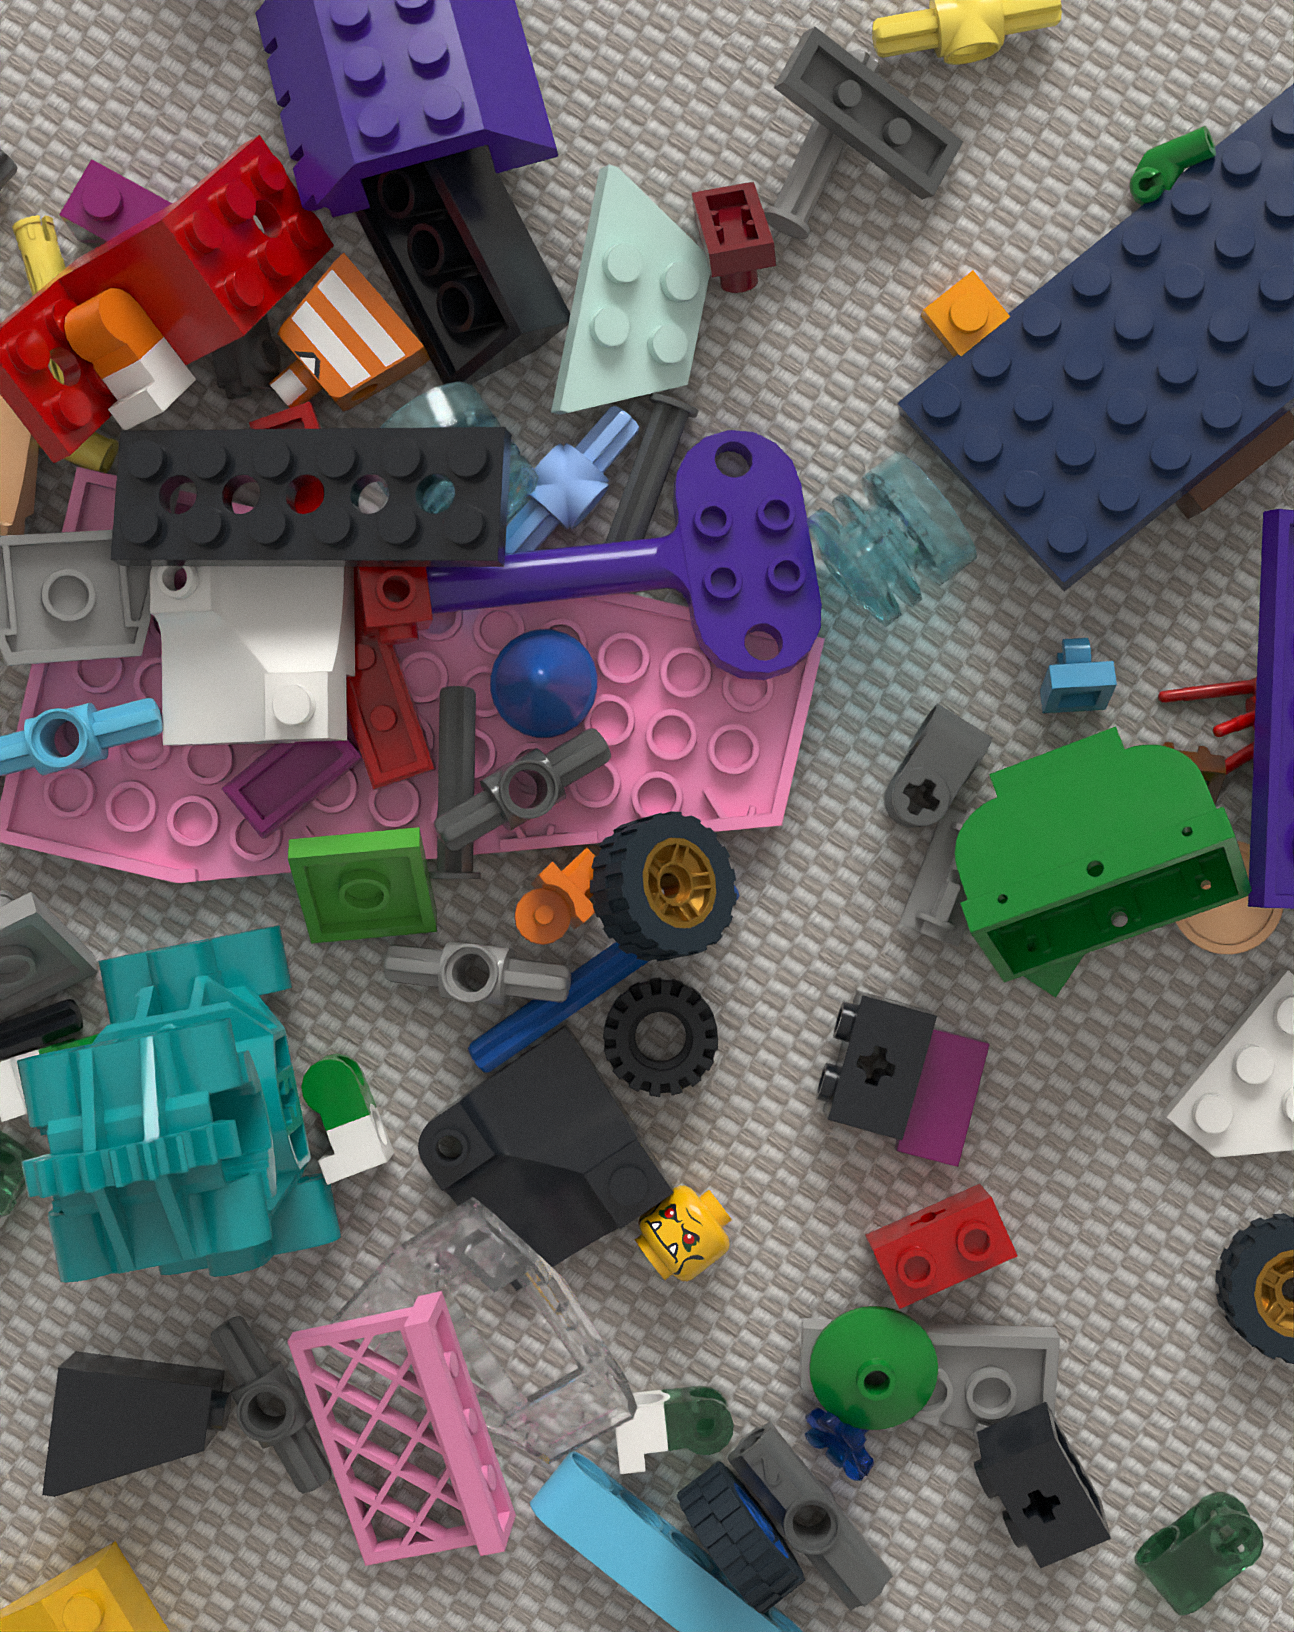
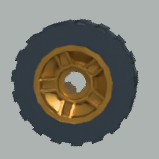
[590,811,737,962]
[1215,1213,1294,1364]

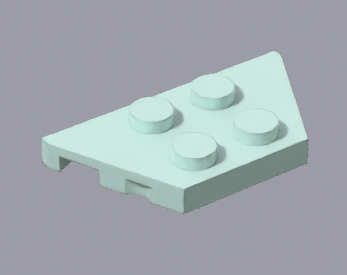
[551,164,710,415]

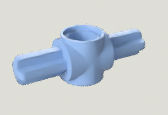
[505,406,639,554]

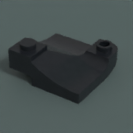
[418,1024,674,1291]

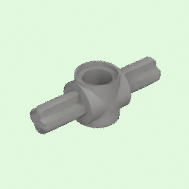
[384,941,571,1006]

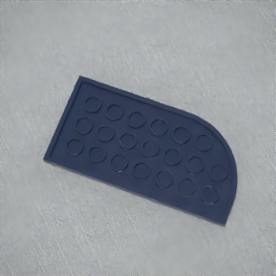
[897,83,1294,592]

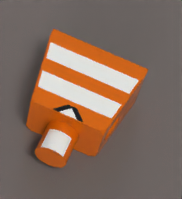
[269,253,430,412]

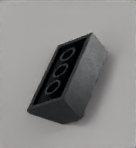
[355,146,570,394]

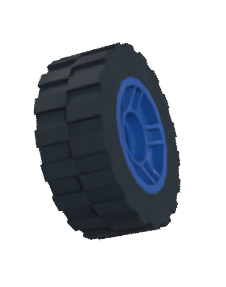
[677,1461,805,1614]

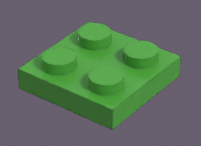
[288,827,437,944]

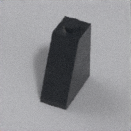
[42,1351,232,1497]

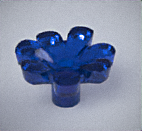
[805,1407,874,1481]

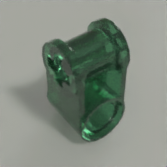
[1134,1492,1264,1615]

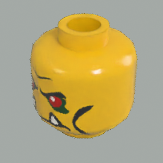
[634,1185,732,1281]

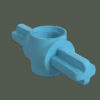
[0,698,163,776]

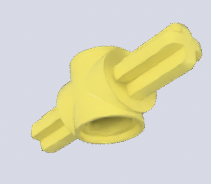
[872,0,1062,65]

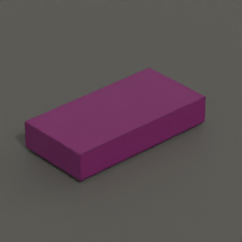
[221,736,363,839]
[894,1028,990,1167]

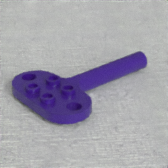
[426,430,822,680]

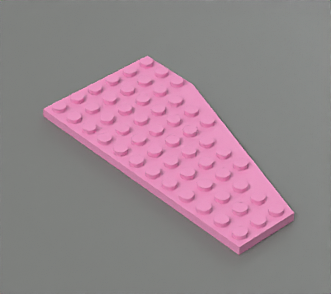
[0,467,825,883]

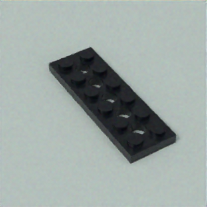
[110,427,512,567]

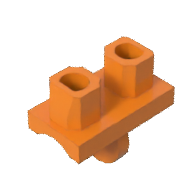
[514,848,596,945]

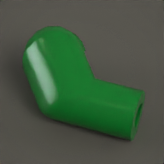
[1129,126,1216,206]

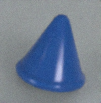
[490,629,598,738]

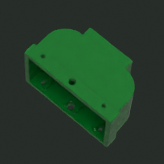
[955,726,1252,983]

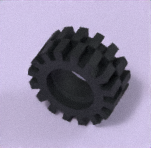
[603,977,719,1097]

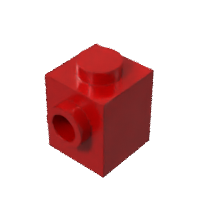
[355,567,433,645]

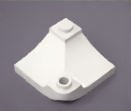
[150,566,355,746]

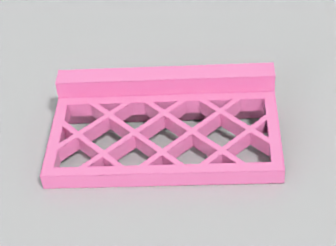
[287,1291,516,1566]

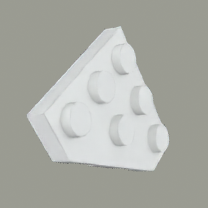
[1161,968,1294,1158]

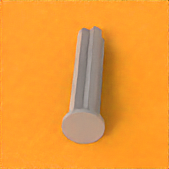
[764,49,880,239]

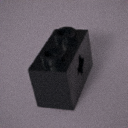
[816,990,937,1140]
[974,1402,1111,1569]

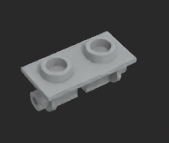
[899,808,971,947]

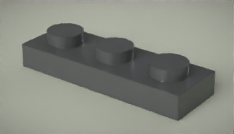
[773,27,963,200]

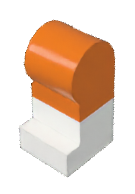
[64,288,196,430]

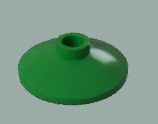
[809,1306,938,1430]

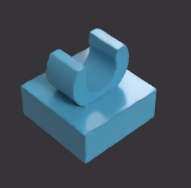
[1040,638,1117,713]

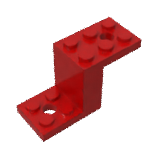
[0,134,334,463]

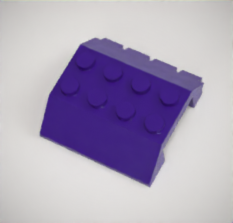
[255,0,559,218]

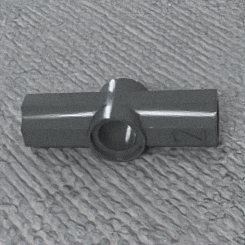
[728,1422,893,1611]

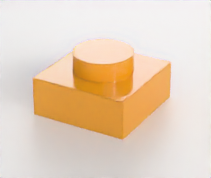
[920,270,1010,357]

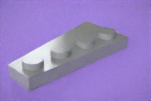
[799,1318,1060,1438]

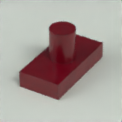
[691,182,776,293]

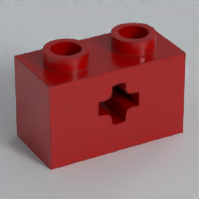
[865,1183,1018,1309]

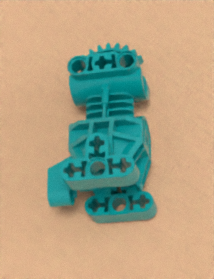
[17,925,341,1283]

